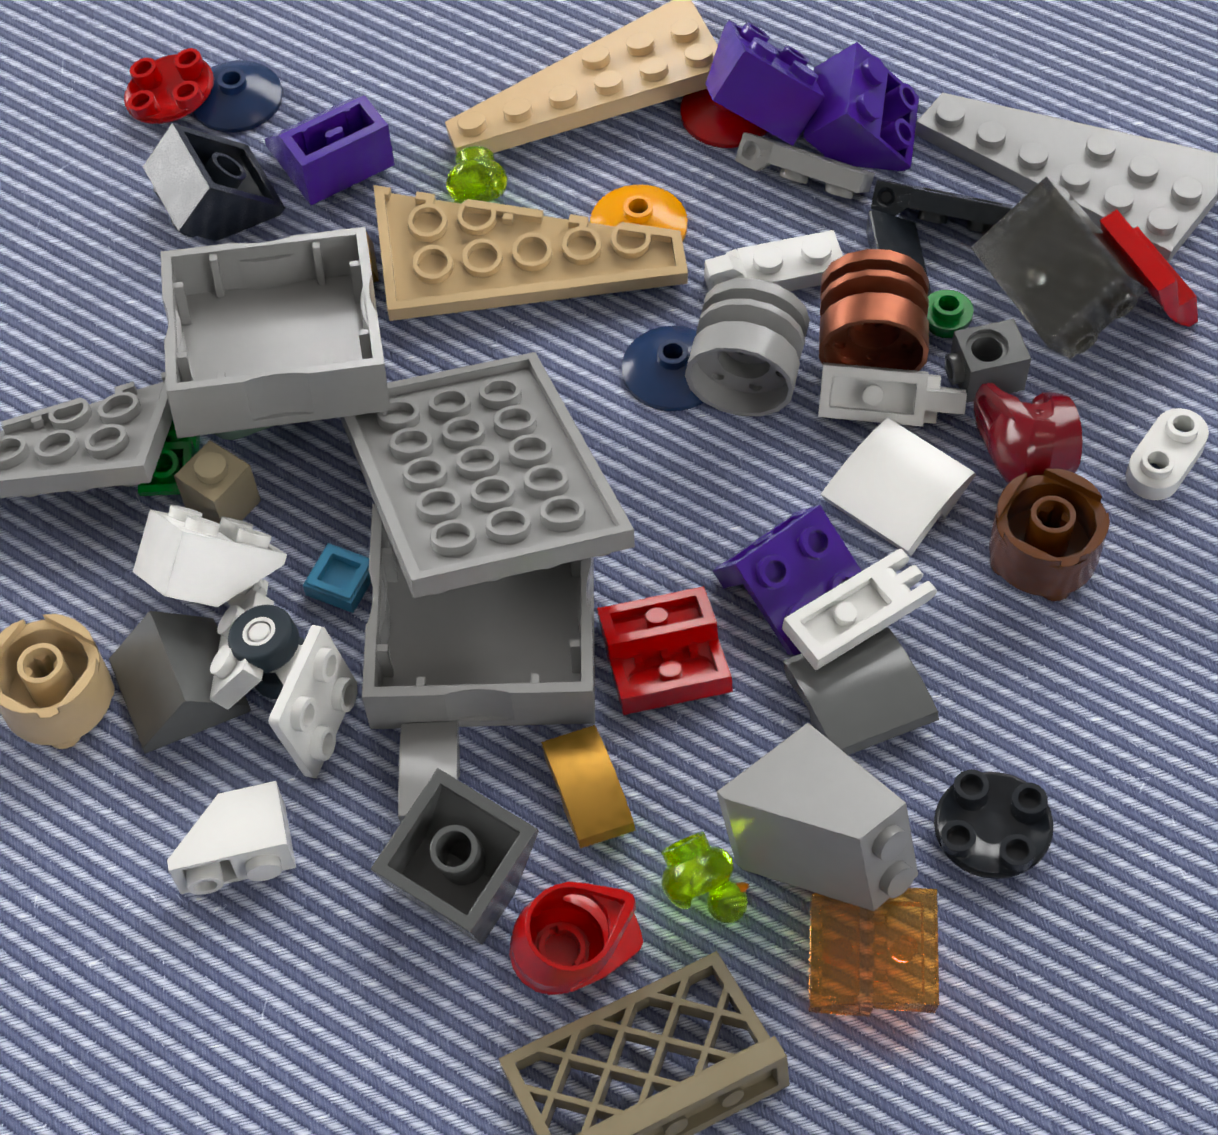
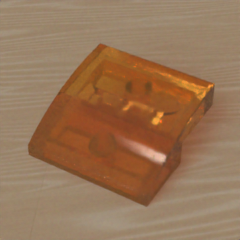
[809,888,939,1017]

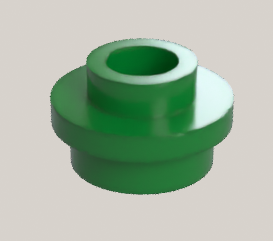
[927,290,974,338]

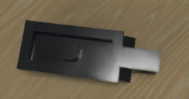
[871,179,1013,234]

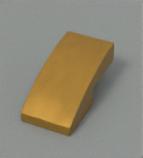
[541,725,636,849]

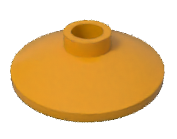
[590,184,688,242]

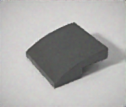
[783,627,939,755]

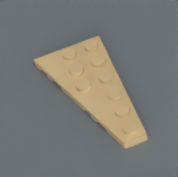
[445,0,718,164]
[373,185,688,321]

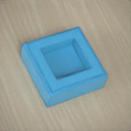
[303,543,371,613]

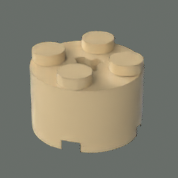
[0,614,115,749]

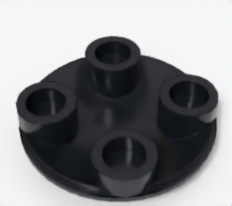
[934,769,1053,879]

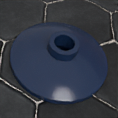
[192,60,283,133]
[622,326,704,411]

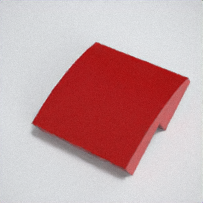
[1099,209,1198,327]
[597,586,733,715]

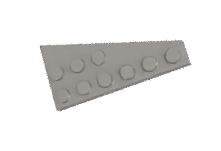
[0,372,173,498]

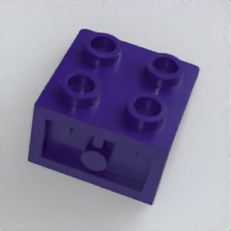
[712,505,862,656]

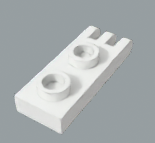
[782,549,937,670]

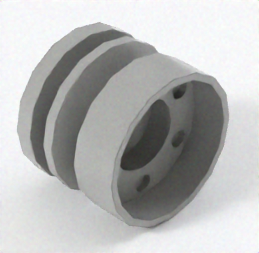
[685,278,810,416]

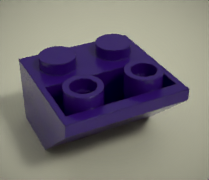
[705,20,825,146]
[803,42,919,171]
[264,95,395,206]

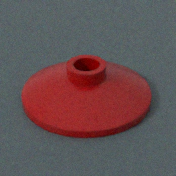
[681,89,767,148]

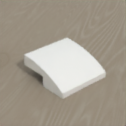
[821,417,976,556]

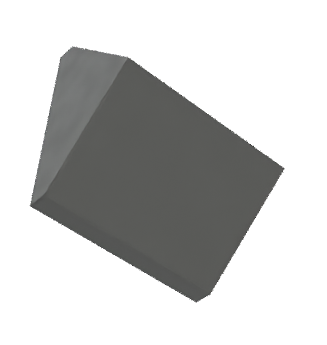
[109,611,251,754]

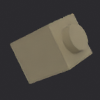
[174,440,261,524]

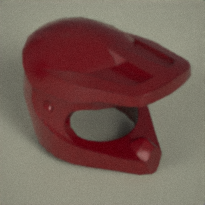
[974,383,1083,483]

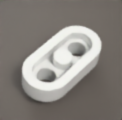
[1126,408,1209,500]

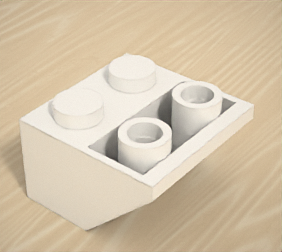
[133,505,287,607]

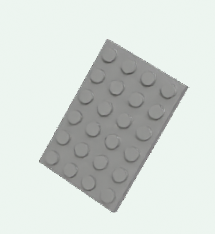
[340,352,635,598]

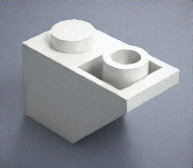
[167,781,296,895]

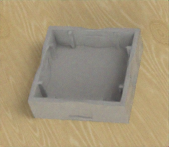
[161,227,391,438]
[362,504,595,729]

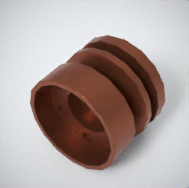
[819,249,929,371]

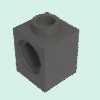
[945,319,1031,403]

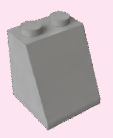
[717,723,918,911]

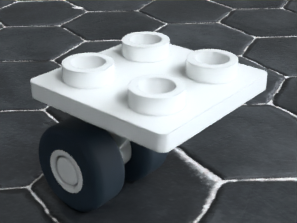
[228,605,357,778]

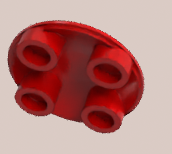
[124,48,214,124]

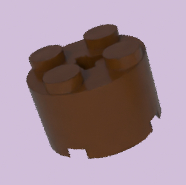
[989,469,1110,601]

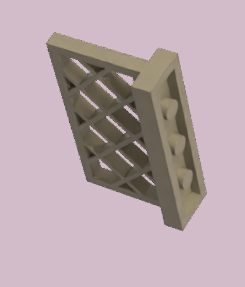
[498,951,790,1135]

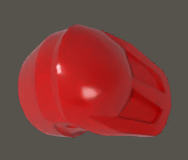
[509,882,643,995]

